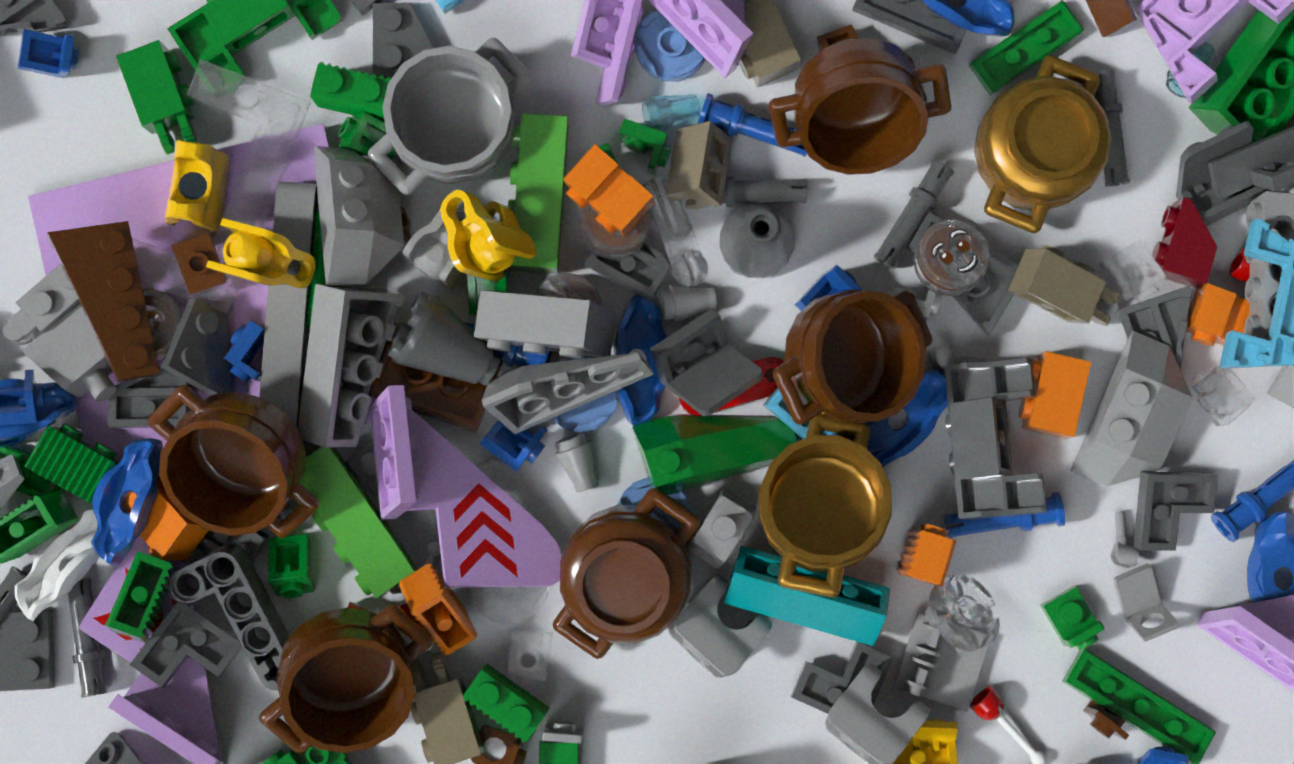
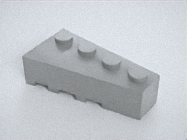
[298,284,406,447]

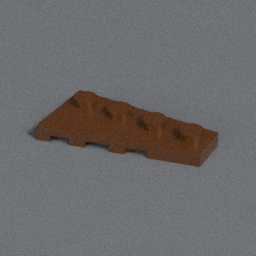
[47,221,159,382]

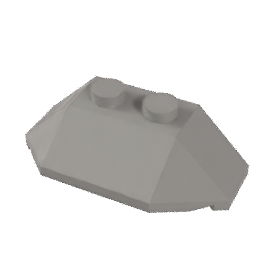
[313,146,405,288]
[1070,331,1193,487]

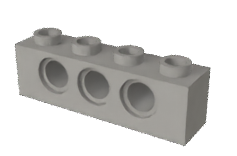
[1244,191,1294,340]

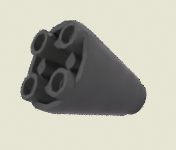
[719,203,794,278]
[388,291,500,386]

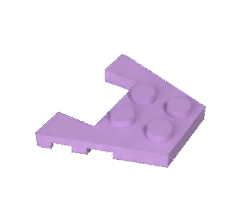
[1135,0,1294,104]

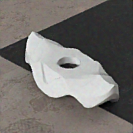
[15,507,100,621]

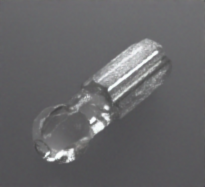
[642,175,709,287]

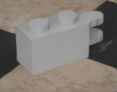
[2,264,80,345]

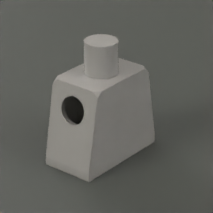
[22,304,117,402]
[687,487,756,569]

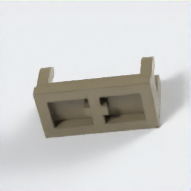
[665,121,732,209]

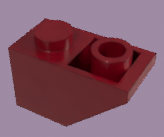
[1151,197,1218,288]

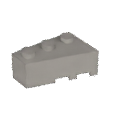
[474,291,616,359]

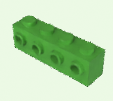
[508,113,569,274]
[300,447,418,599]

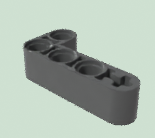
[169,544,290,691]

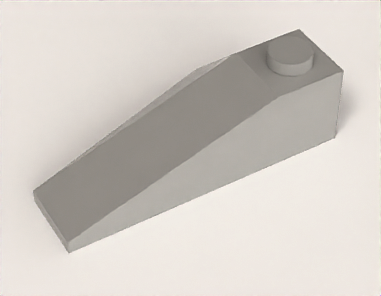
[482,353,654,434]

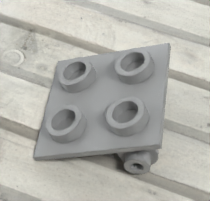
[893,613,991,712]

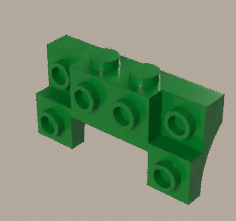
[167,0,344,101]

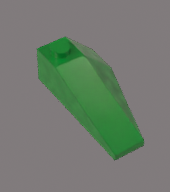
[632,416,797,495]

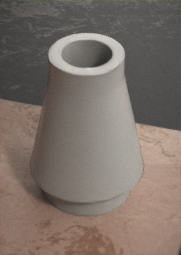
[659,285,717,323]
[554,433,598,492]

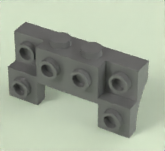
[945,357,1047,520]

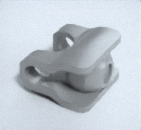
[403,202,467,290]
[668,574,772,678]
[825,663,931,764]

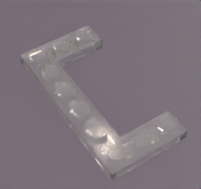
[132,59,311,315]

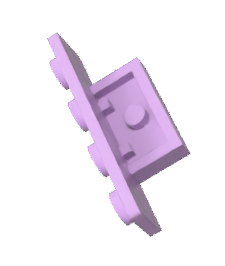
[571,0,643,106]

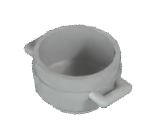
[368,38,533,195]

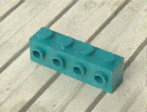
[724,545,890,646]

